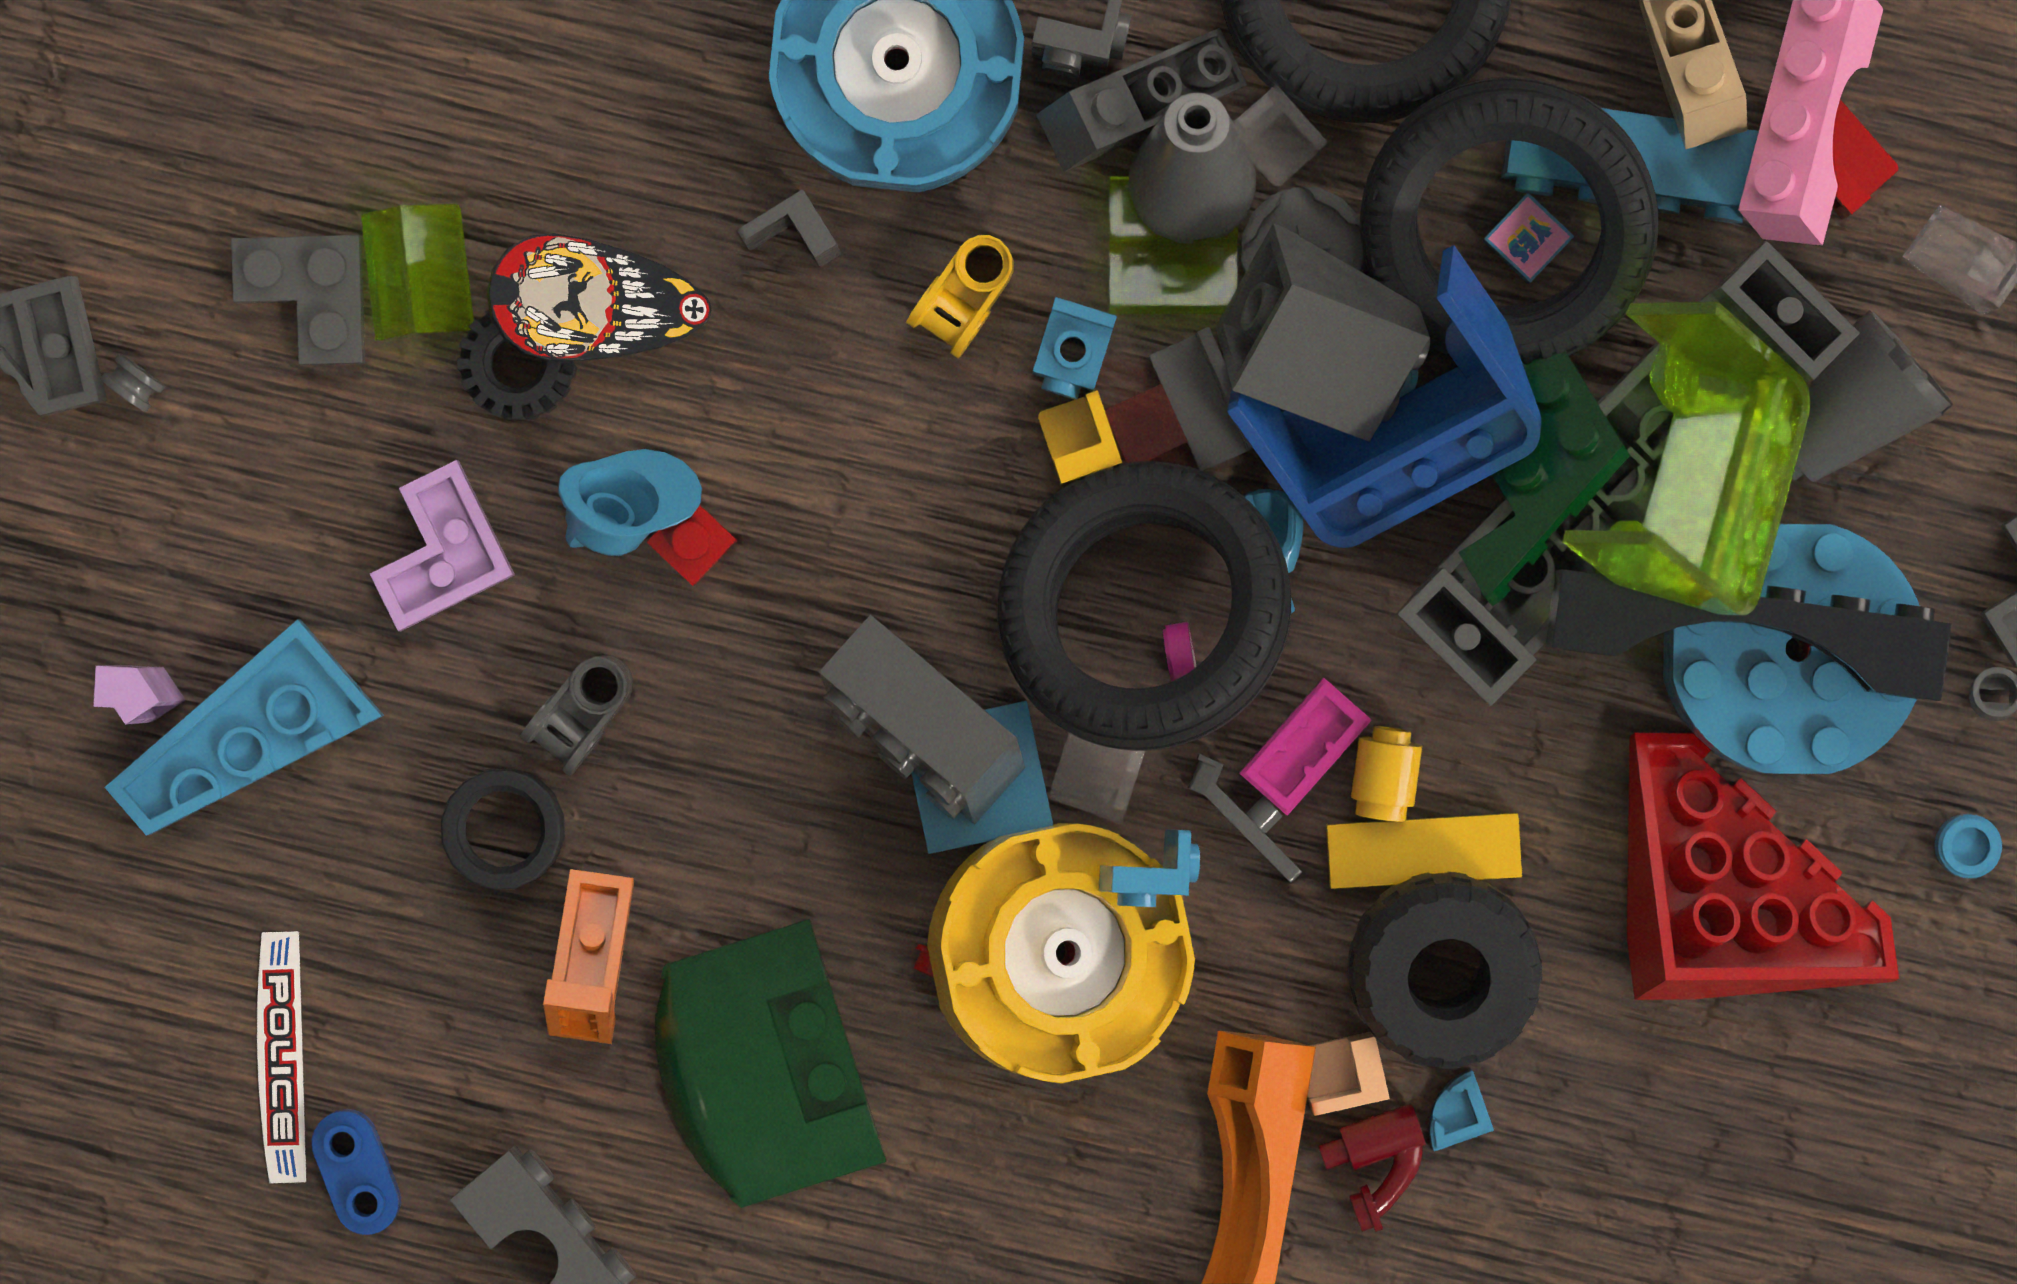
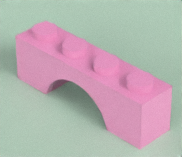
[1738,0,1883,246]

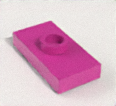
[1239,678,1372,816]

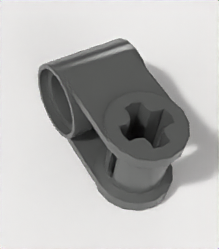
[520,655,633,777]

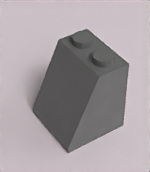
[1215,223,1430,442]

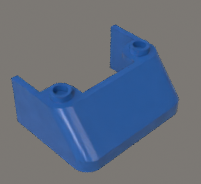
[1227,245,1541,548]

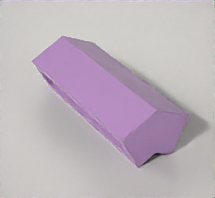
[93,665,185,725]

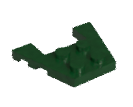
[1458,352,1630,606]

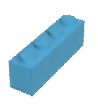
[1501,108,1759,223]

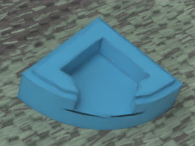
[1429,1069,1494,1152]

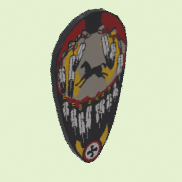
[487,233,712,361]

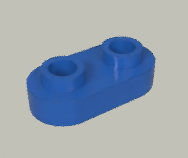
[312,1109,401,1235]

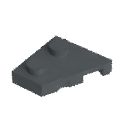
[0,276,107,416]

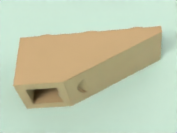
[1638,0,1747,150]

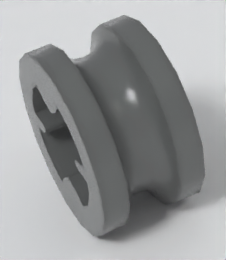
[100,353,166,412]

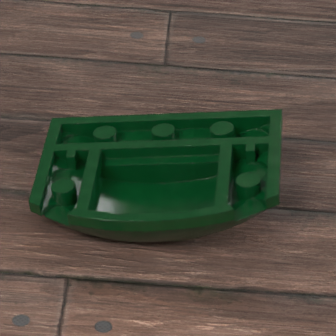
[655,919,887,1208]

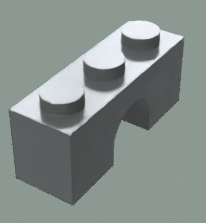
[450,1145,636,1284]

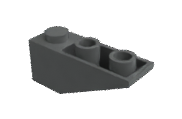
[1036,28,1247,172]

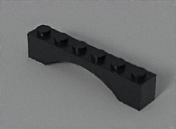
[1545,559,1952,701]

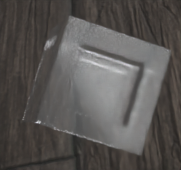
[1233,84,1327,188]

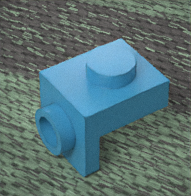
[1099,829,1200,907]

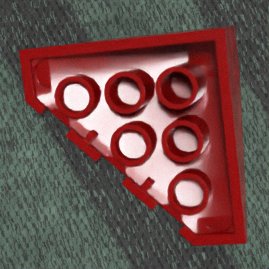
[1627,733,1899,1000]

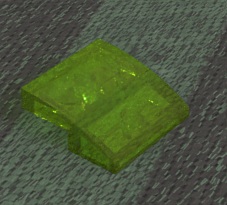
[1109,176,1238,314]

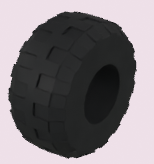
[1348,871,1542,1069]

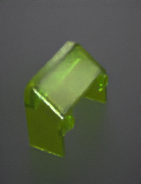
[1562,302,1810,615]

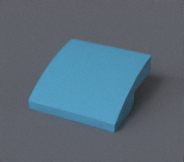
[912,700,1053,854]

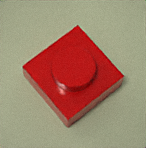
[647,505,738,586]

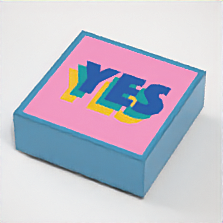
[1482,193,1574,284]

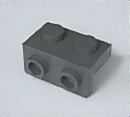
[1032,0,1132,77]

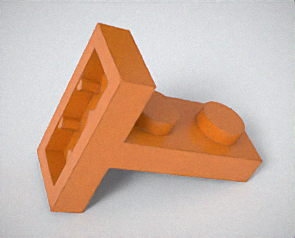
[543,869,634,1044]

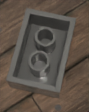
[819,614,1025,825]

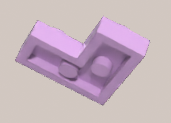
[370,460,515,631]

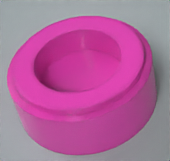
[1163,622,1197,681]

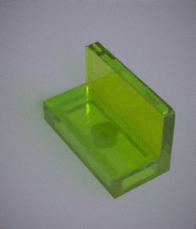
[361,204,474,341]

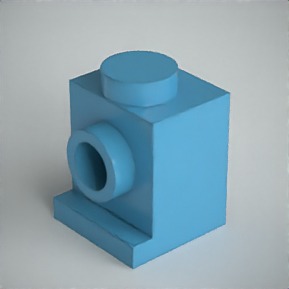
[1032,297,1117,400]

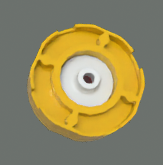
[927,823,1195,1083]

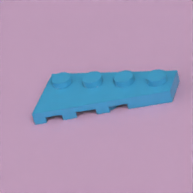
[104,619,384,836]

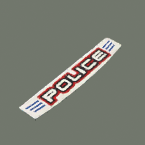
[257,931,306,1183]

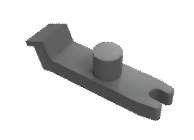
[1187,753,1302,883]

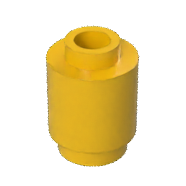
[1351,726,1422,822]

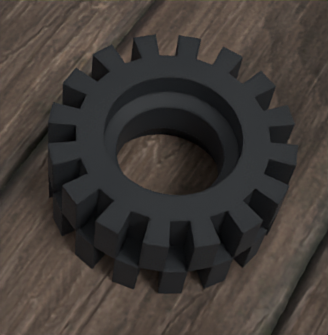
[457,310,577,421]

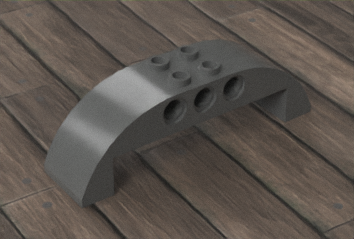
[1397,241,1860,706]

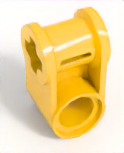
[906,235,1014,359]

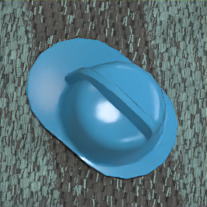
[558,449,702,556]

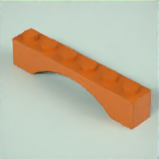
[1201,1031,1316,1284]

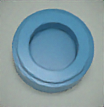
[1934,814,2002,878]

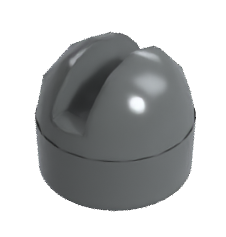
[1969,667,2017,721]

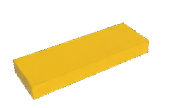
[1326,813,1522,889]

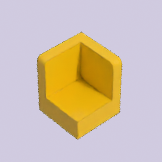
[1038,390,1122,485]

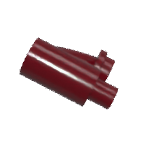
[1318,1103,1426,1232]

